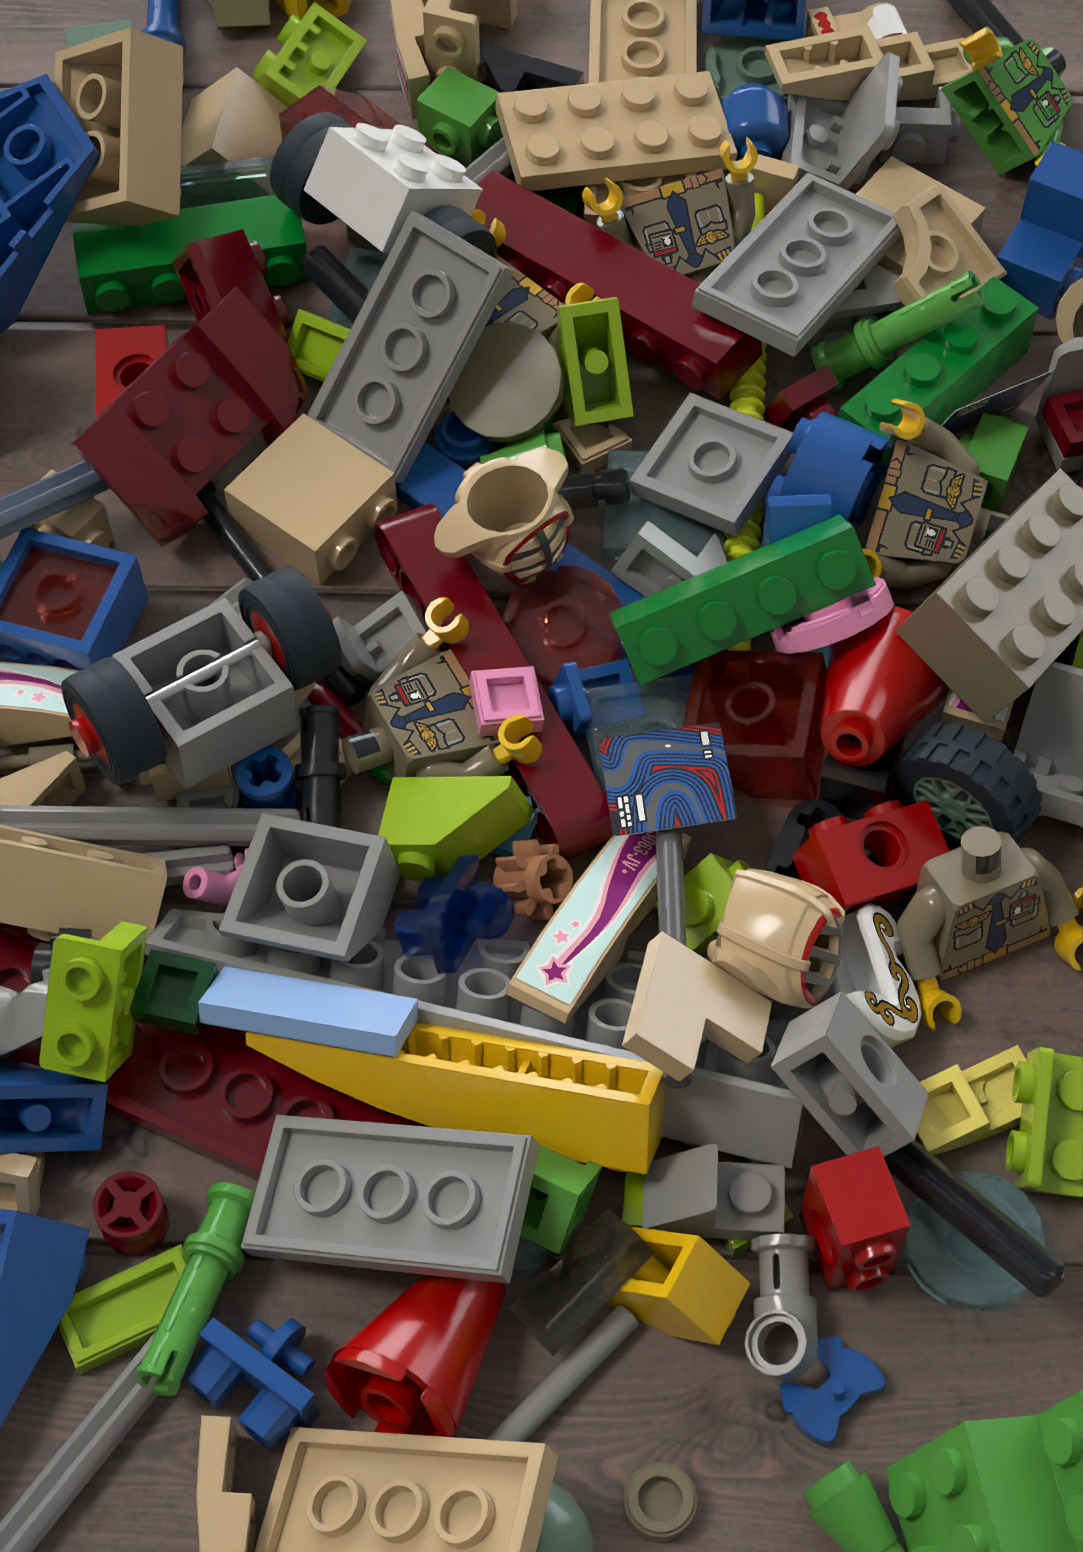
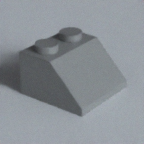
[219,813,401,962]

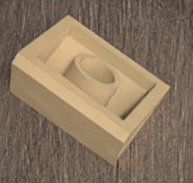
[180,67,296,198]

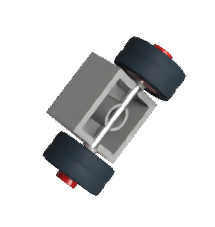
[61,567,342,790]

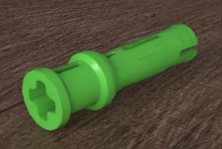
[811,270,987,392]
[134,1182,255,1396]

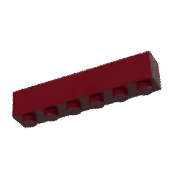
[474,170,763,400]

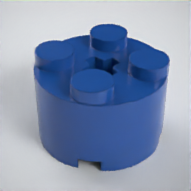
[764,411,892,525]

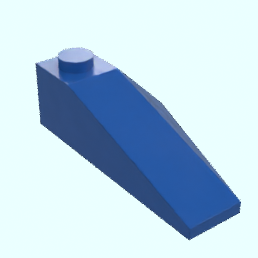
[0,1209,90,1427]

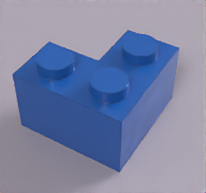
[997,141,1083,319]

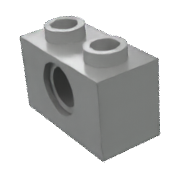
[771,991,929,1157]

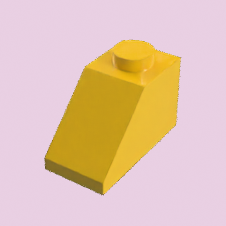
[574,1223,751,1345]

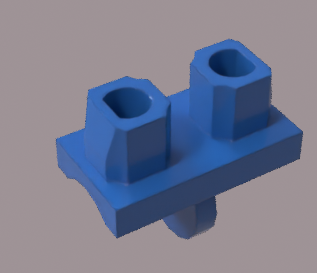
[186,1317,320,1450]

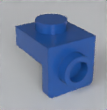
[548,659,645,740]

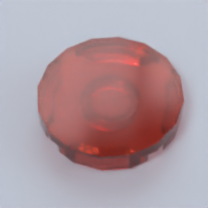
[503,565,622,686]

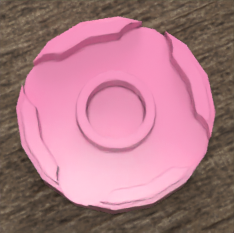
[769,577,894,654]

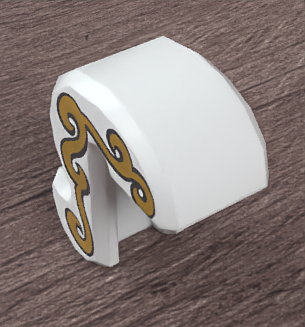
[832,903,921,1048]

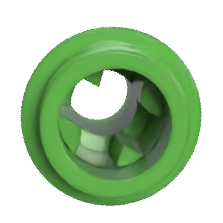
[801,1459,905,1552]

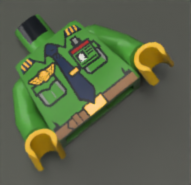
[941,26,1072,175]

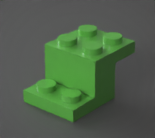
[885,1390,1083,1552]

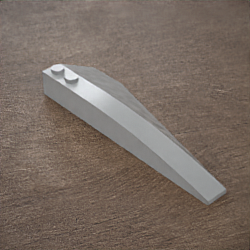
[145,909,835,1168]

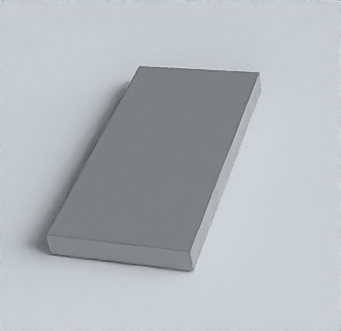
[692,173,903,357]
[307,211,515,483]
[241,1115,540,1284]

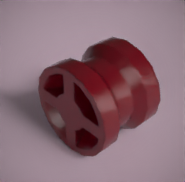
[92,1171,170,1256]

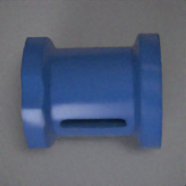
[235,746,298,809]

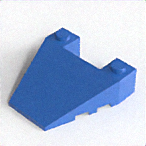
[0,73,100,334]

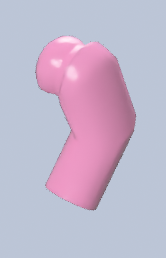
[183,848,249,908]

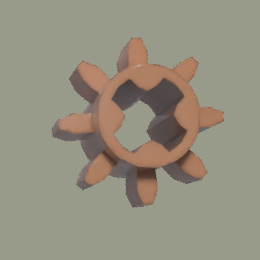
[492,839,573,921]

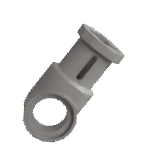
[745,1234,818,1380]

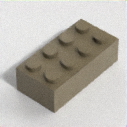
[895,468,1083,724]

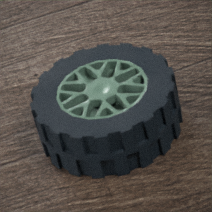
[891,722,1043,850]

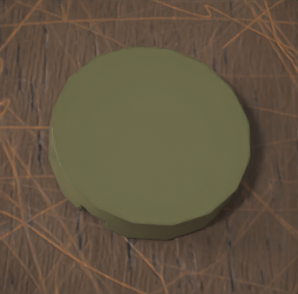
[449,322,566,443]

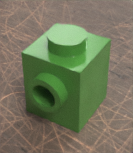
[416,67,503,165]

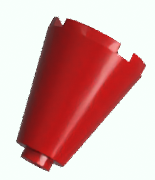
[821,606,949,766]
[323,1275,506,1438]

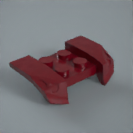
[71,287,309,547]

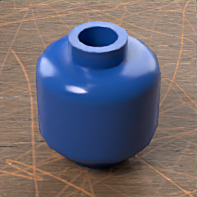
[720,83,789,161]

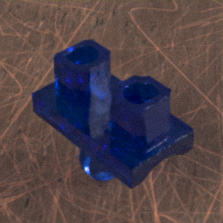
[395,855,515,974]

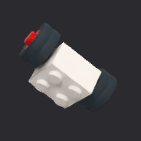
[270,112,497,259]

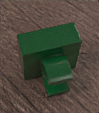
[129,949,219,1035]

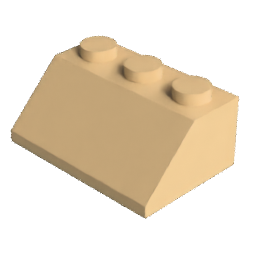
[54,27,184,226]

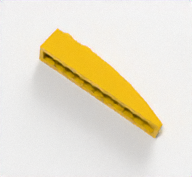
[246,1022,665,1174]

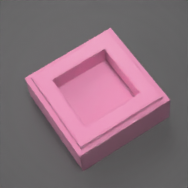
[469,666,544,737]

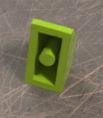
[557,297,634,426]
[378,776,534,882]

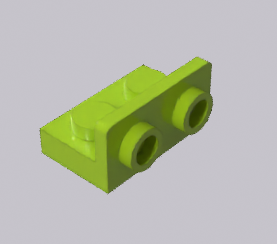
[251,2,367,118]
[39,921,148,1082]
[1005,1047,1083,1199]

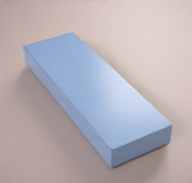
[198,966,418,1057]

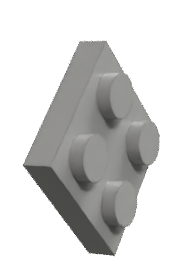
[630,393,793,537]

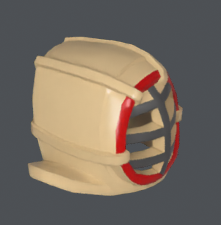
[434,448,574,585]
[707,869,845,1009]

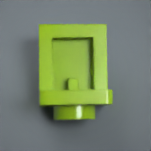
[653,853,752,956]

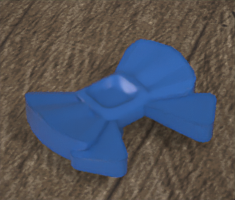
[780,1336,885,1447]

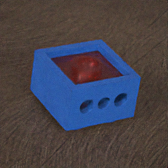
[0,528,149,671]

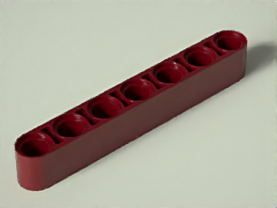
[374,503,613,859]

